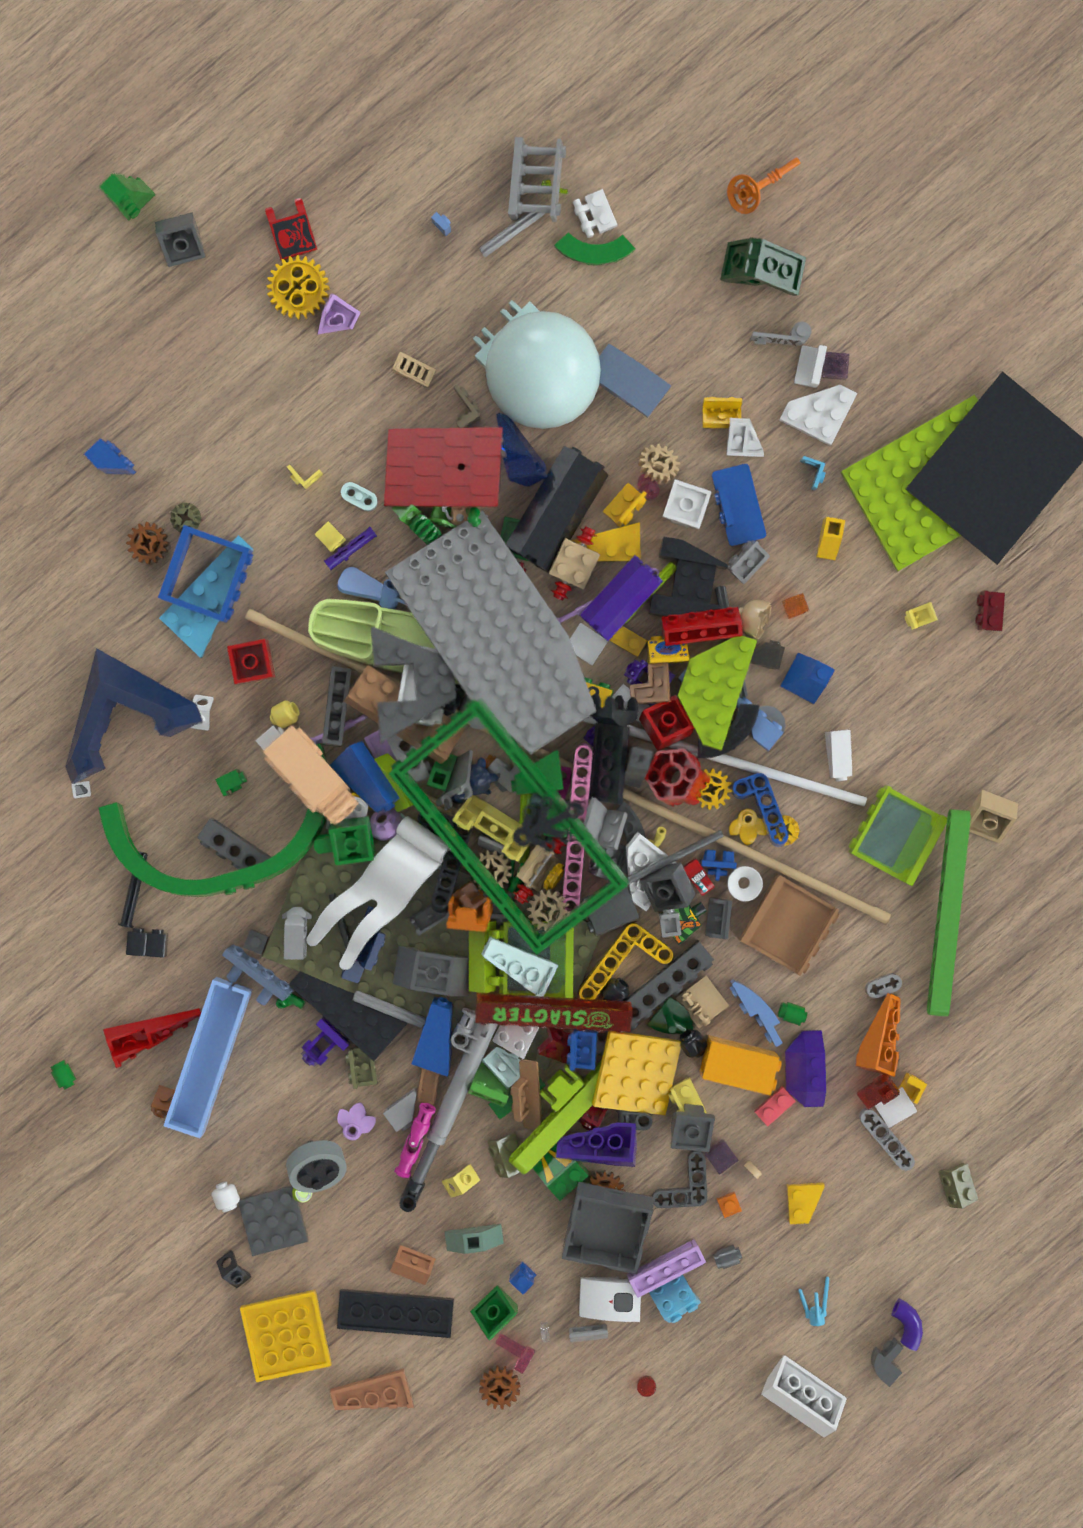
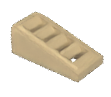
[392,352,436,388]

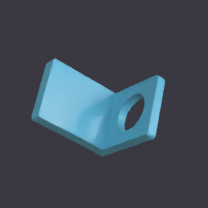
[800,456,826,491]

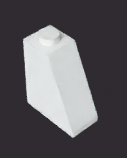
[825,730,852,781]

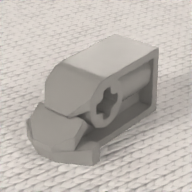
[282,907,312,960]

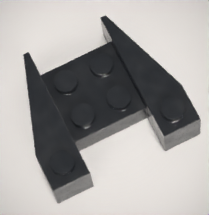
[649,536,728,617]

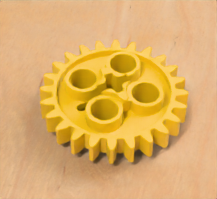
[266,255,330,320]

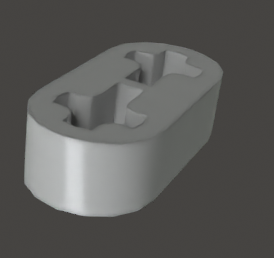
[865,973,902,998]

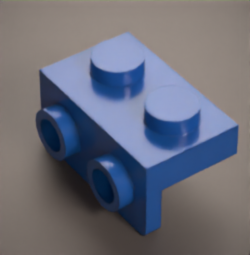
[567,1028,598,1071]

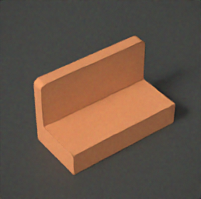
[390,1245,435,1285]

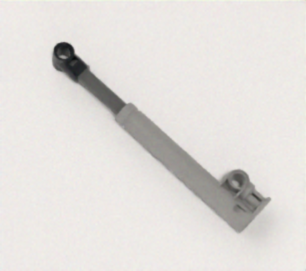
[399,1008,498,1212]

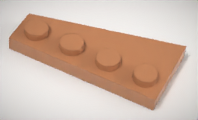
[330,1369,414,1410]

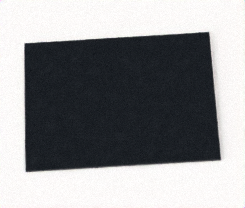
[905,371,1083,565]

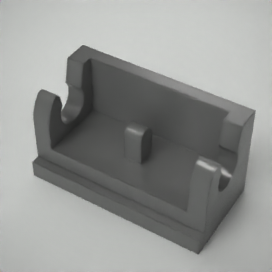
[705,897,732,940]
[410,899,449,936]

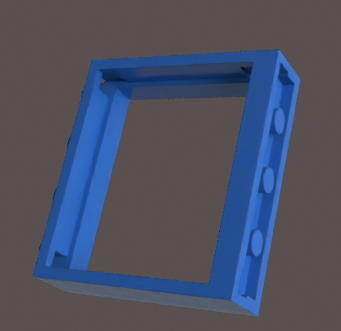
[158,525,253,623]

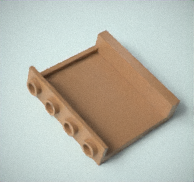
[739,874,839,976]

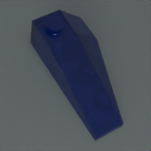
[496,412,547,487]

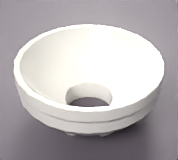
[727,866,763,901]

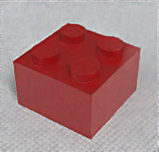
[227,639,276,685]
[639,695,694,751]

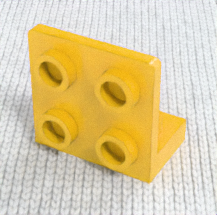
[603,483,647,527]

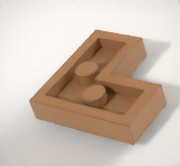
[630,662,670,705]

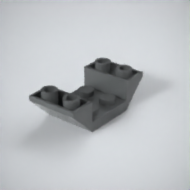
[393,945,469,996]

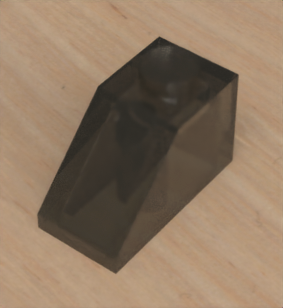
[750,640,785,670]

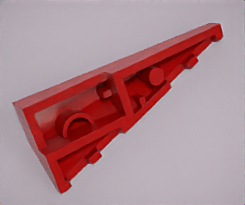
[103,1008,201,1069]

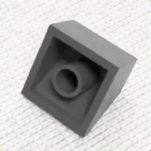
[155,212,206,267]
[640,862,696,912]

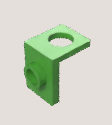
[392,504,422,526]
[429,507,457,529]

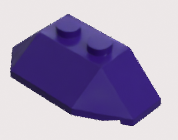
[785,1030,826,1107]

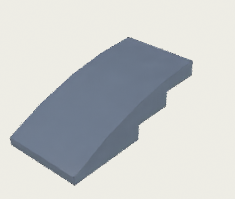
[599,344,671,418]

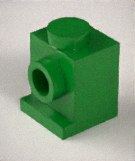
[215,769,248,797]

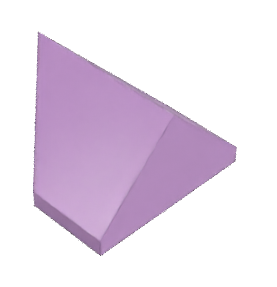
[318,293,361,334]

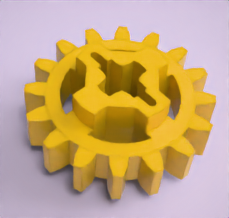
[696,768,732,810]

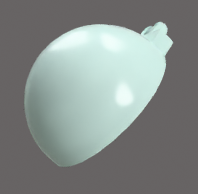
[473,300,601,429]

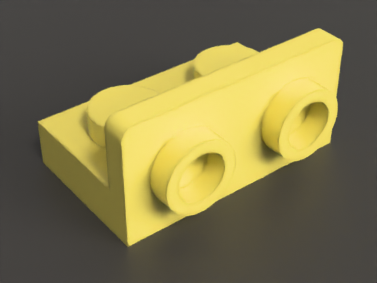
[668,1077,707,1113]

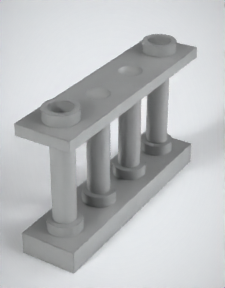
[508,137,566,222]

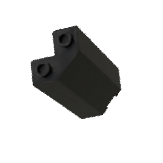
[506,446,609,573]

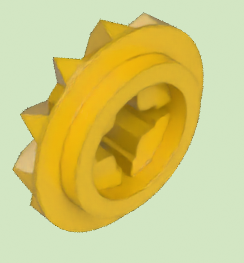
[771,815,800,846]
[543,863,565,891]

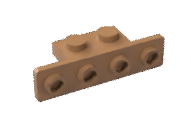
[511,1059,542,1130]

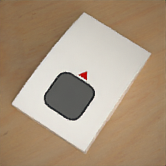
[579,1277,641,1322]

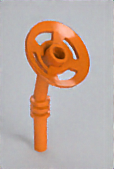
[727,157,801,214]

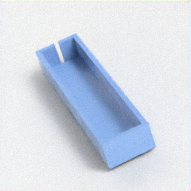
[164,977,253,1138]

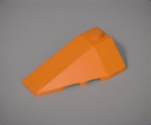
[856,993,901,1077]

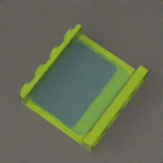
[848,785,947,886]
[499,920,574,1001]

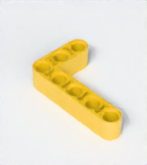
[579,922,673,1003]

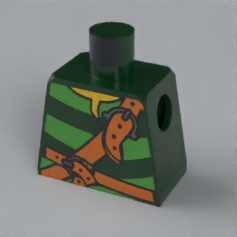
[658,902,707,945]

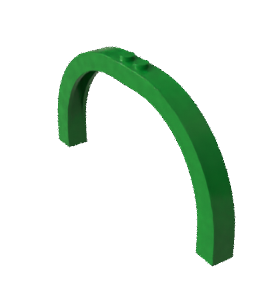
[98,744,328,897]

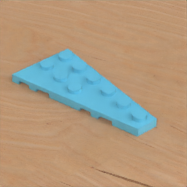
[159,535,253,658]

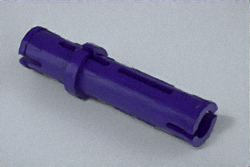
[324,526,377,570]

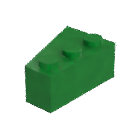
[99,173,156,221]

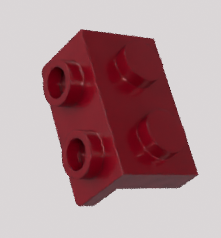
[537,1026,571,1064]

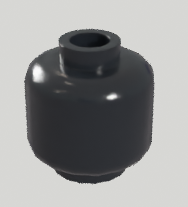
[601,978,630,1007]
[679,1029,707,1058]

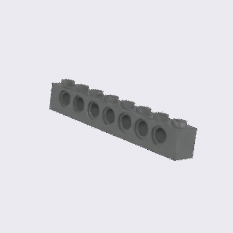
[588,940,714,1056]

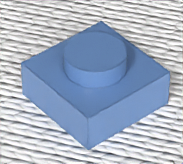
[431,212,451,236]

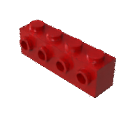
[661,607,742,646]

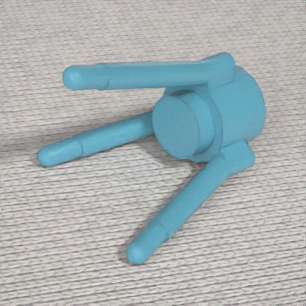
[798,1277,829,1326]

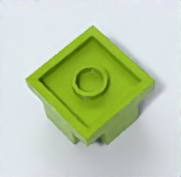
[540,1064,584,1112]

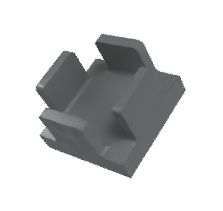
[670,1104,715,1152]

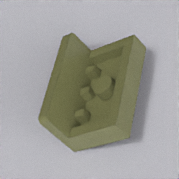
[346,1047,378,1089]
[488,1133,520,1178]
[939,1163,978,1209]

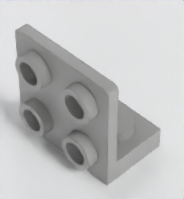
[583,798,627,850]

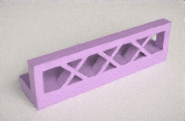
[626,1239,706,1298]

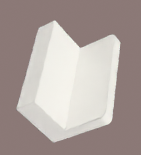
[794,345,827,388]

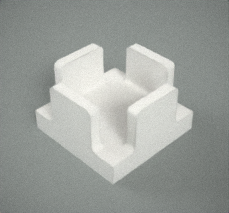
[663,480,712,529]

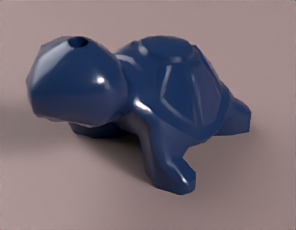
[450,757,499,804]

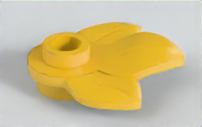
[729,808,767,846]

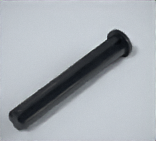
[118,851,148,928]

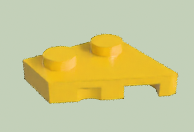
[787,1183,825,1225]

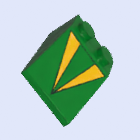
[533,1141,589,1201]

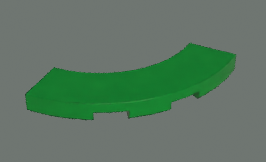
[554,232,636,266]

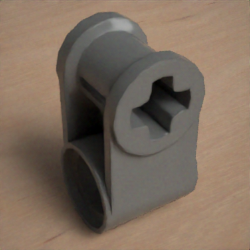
[616,1110,653,1131]

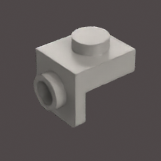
[659,909,681,938]

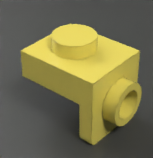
[905,602,938,630]

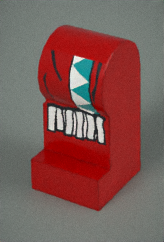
[683,858,715,896]

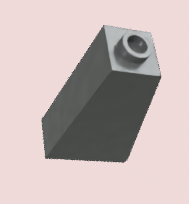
[624,747,653,788]

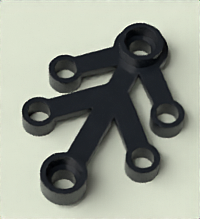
[513,796,583,852]

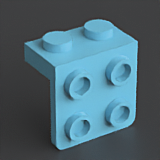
[649,1275,701,1323]

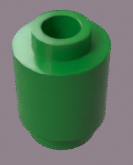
[778,1002,808,1026]
[50,1060,76,1090]

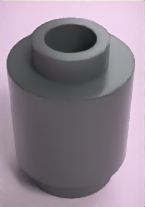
[713,1245,742,1269]

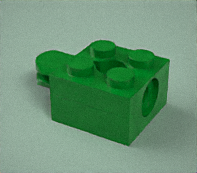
[314,816,376,866]

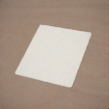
[570,623,608,665]
[874,1087,917,1128]

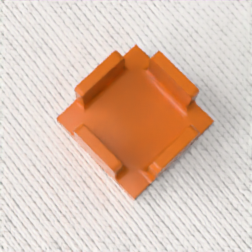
[447,890,493,932]

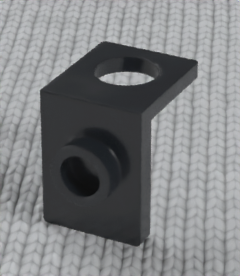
[216,1250,251,1289]

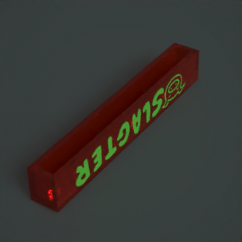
[475,993,633,1033]

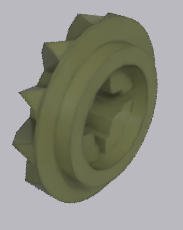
[170,502,201,532]

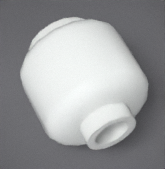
[212,1181,240,1212]

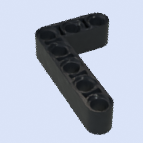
[417,812,472,913]

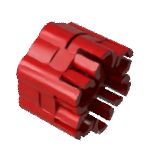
[645,749,710,807]

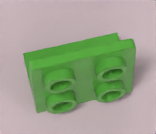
[468,1058,511,1107]

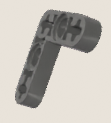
[652,1150,708,1208]

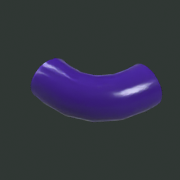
[891,1298,923,1351]

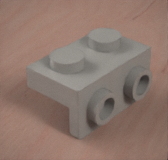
[727,540,770,584]

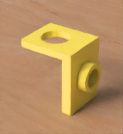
[287,464,323,489]
[315,522,346,553]
[442,1164,480,1198]

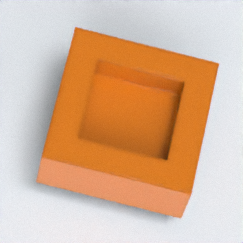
[717,1192,742,1218]

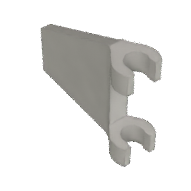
[436,750,473,810]

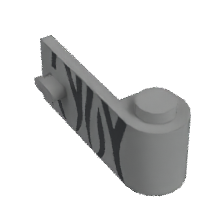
[750,322,811,346]

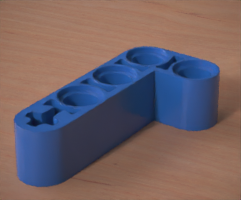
[732,773,788,847]

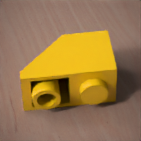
[816,517,846,561]

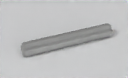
[479,204,545,257]
[353,991,426,1028]

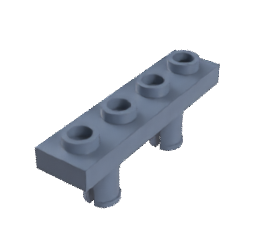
[222,944,294,1005]

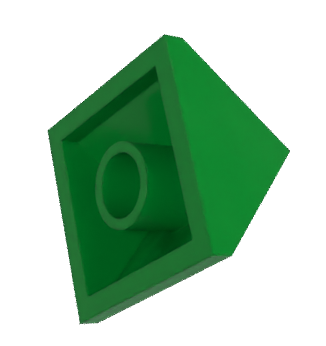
[470,1285,518,1340]

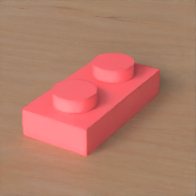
[754,1086,796,1127]

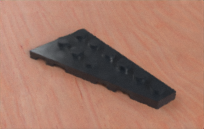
[289,971,408,1062]

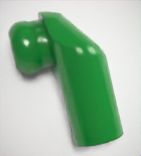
[466,507,481,527]
[276,993,306,1009]

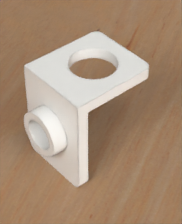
[191,695,214,730]

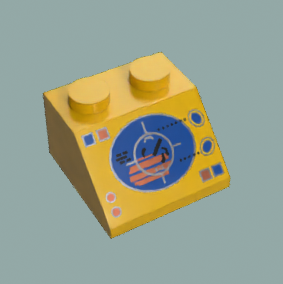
[647,636,689,664]

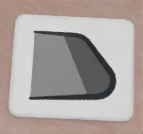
[72,781,91,798]

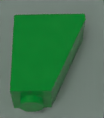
[511,751,563,796]

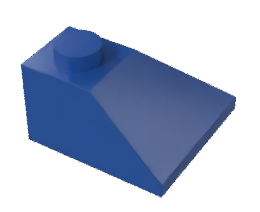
[780,653,835,704]

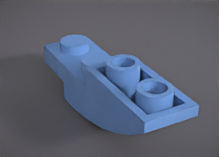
[730,979,783,1047]

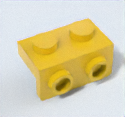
[702,397,742,428]

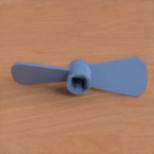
[337,567,406,609]

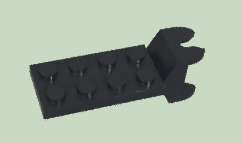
[589,694,638,805]

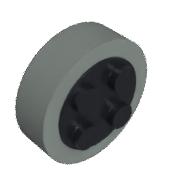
[286,1140,347,1193]

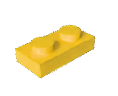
[609,626,647,657]

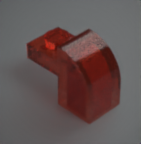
[857,1074,900,1110]

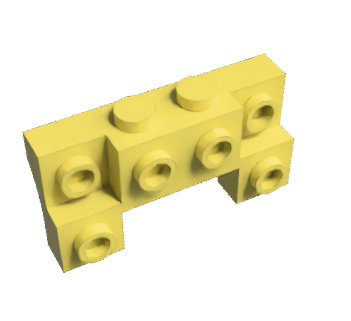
[452,795,536,862]

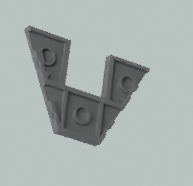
[371,627,456,743]

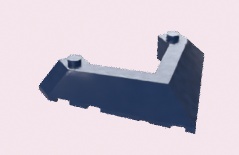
[65,648,203,784]

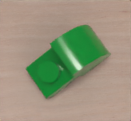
[427,754,457,791]

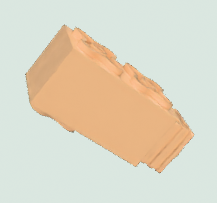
[263,725,359,825]

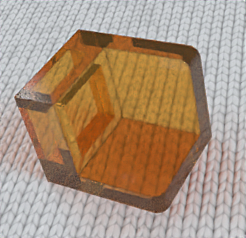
[782,593,809,619]

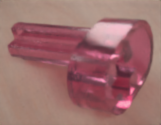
[637,474,660,501]
[495,1333,535,1374]

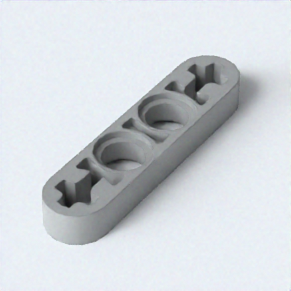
[859,1108,915,1171]

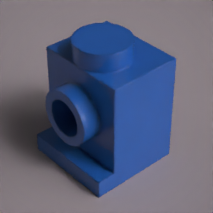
[509,1261,536,1295]

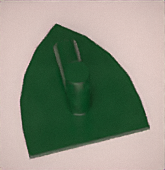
[647,997,693,1034]

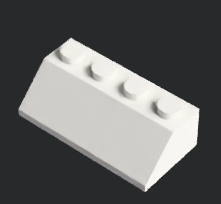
[761,1355,847,1437]

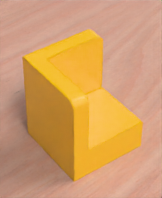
[898,1072,927,1104]

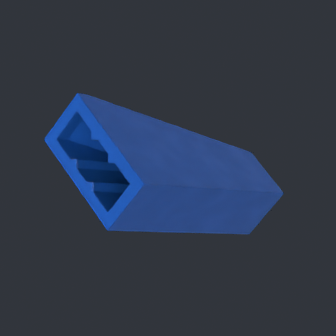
[329,741,400,813]
[411,996,453,1077]

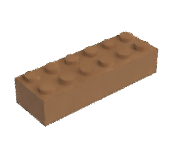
[344,665,465,764]

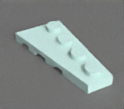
[482,937,558,1000]

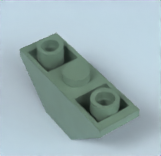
[445,1224,504,1254]

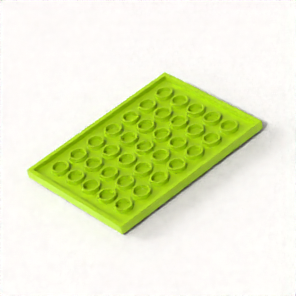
[840,395,978,572]

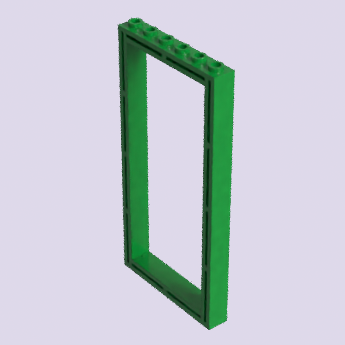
[388,698,629,955]

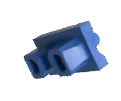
[700,849,737,881]

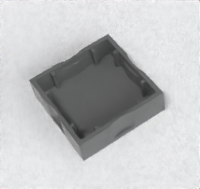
[562,1182,654,1274]

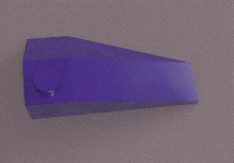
[556,1122,637,1167]

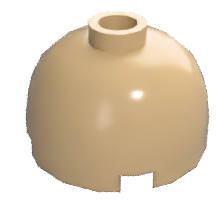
[739,599,772,639]

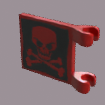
[265,198,318,261]

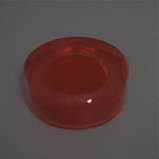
[637,1376,656,1397]

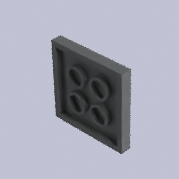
[238,1186,309,1256]

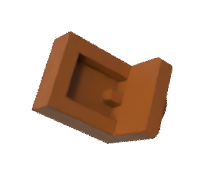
[151,1085,175,1118]

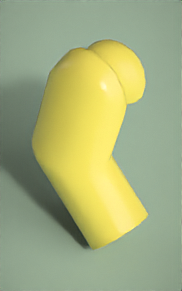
[648,827,666,848]

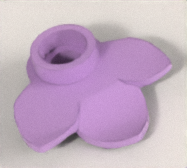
[337,1102,376,1140]

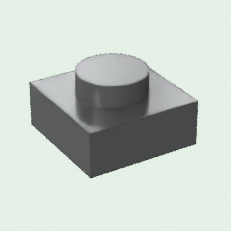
[243,929,269,955]

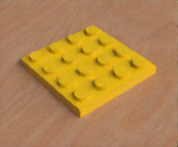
[592,1030,681,1115]
[240,1290,332,1382]

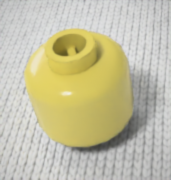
[270,700,300,729]

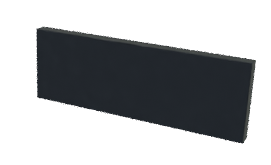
[337,1289,454,1338]

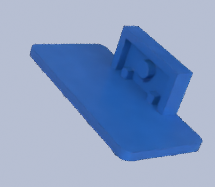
[712,464,766,546]

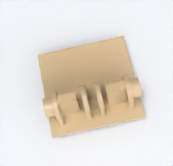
[676,976,729,1028]

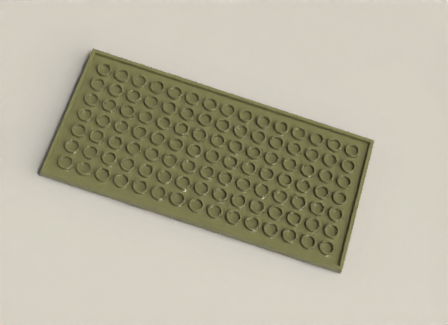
[263,819,601,1070]

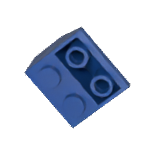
[84,438,136,475]

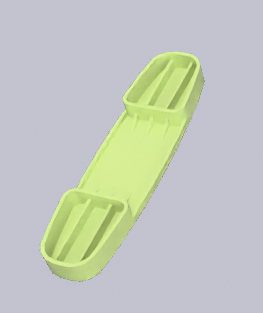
[308,599,460,685]

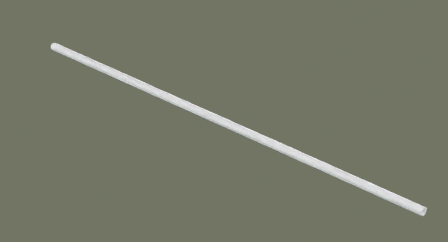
[583,716,867,807]

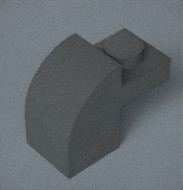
[871,1338,904,1387]

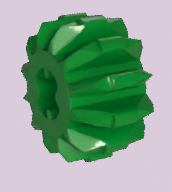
[409,514,442,545]

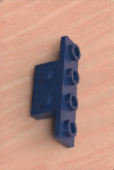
[341,906,385,983]

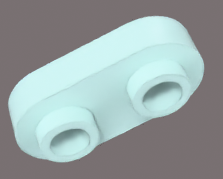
[341,482,378,511]

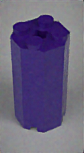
[579,555,663,641]

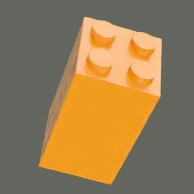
[699,1035,781,1095]

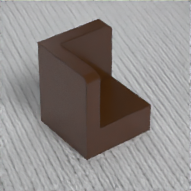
[453,881,487,909]

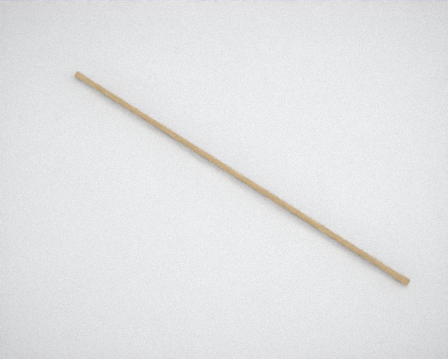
[245,609,891,924]

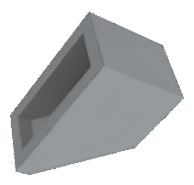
[383,1087,418,1132]

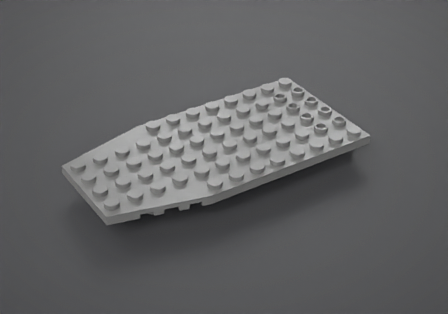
[385,511,596,754]

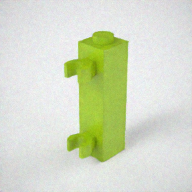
[469,921,505,996]

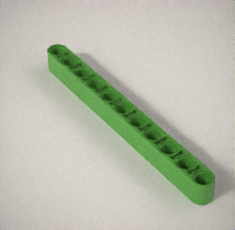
[927,809,971,1017]

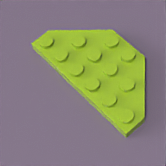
[678,636,757,751]

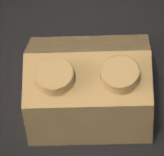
[969,790,1018,843]

